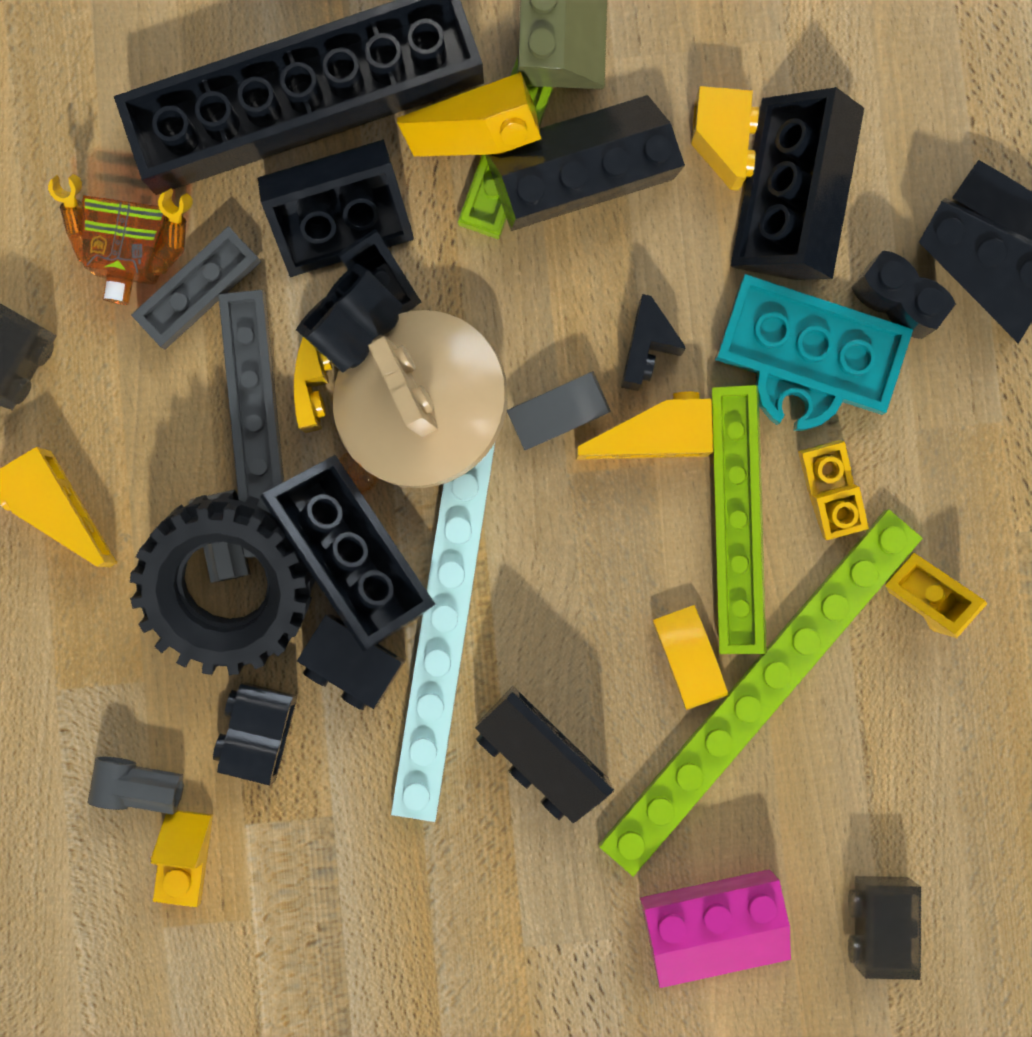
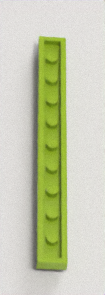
[598,509,923,877]

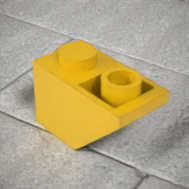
[691,86,759,191]

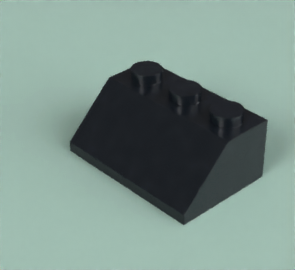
[257,139,415,277]
[475,686,614,824]

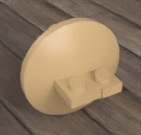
[333,310,508,488]

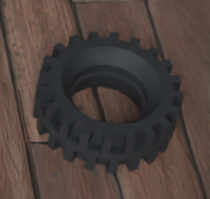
[130,493,315,675]

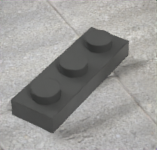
[131,226,261,350]

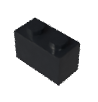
[297,614,406,710]

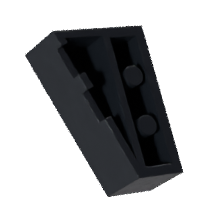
[919,198,1032,344]

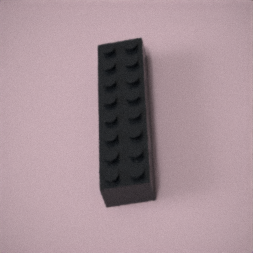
[113,0,484,195]

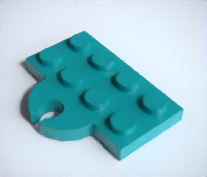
[715,274,913,431]

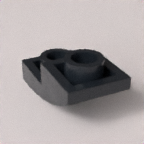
[952,160,1032,240]

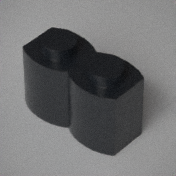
[851,251,956,339]
[296,263,403,372]
[213,683,297,786]

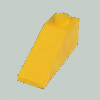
[397,72,541,157]
[576,391,713,460]
[0,447,117,567]

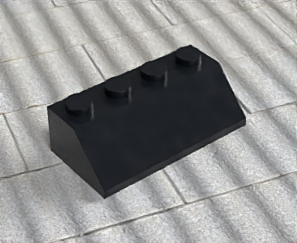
[730,87,865,280]
[485,95,685,231]
[260,455,435,651]

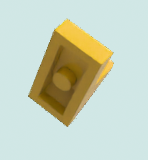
[885,553,987,638]
[150,810,213,907]

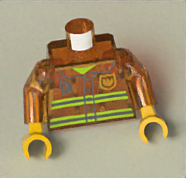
[48,174,193,305]

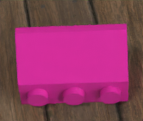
[640,869,791,988]

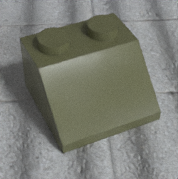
[518,0,607,89]

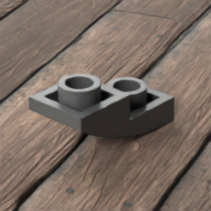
[507,371,611,450]

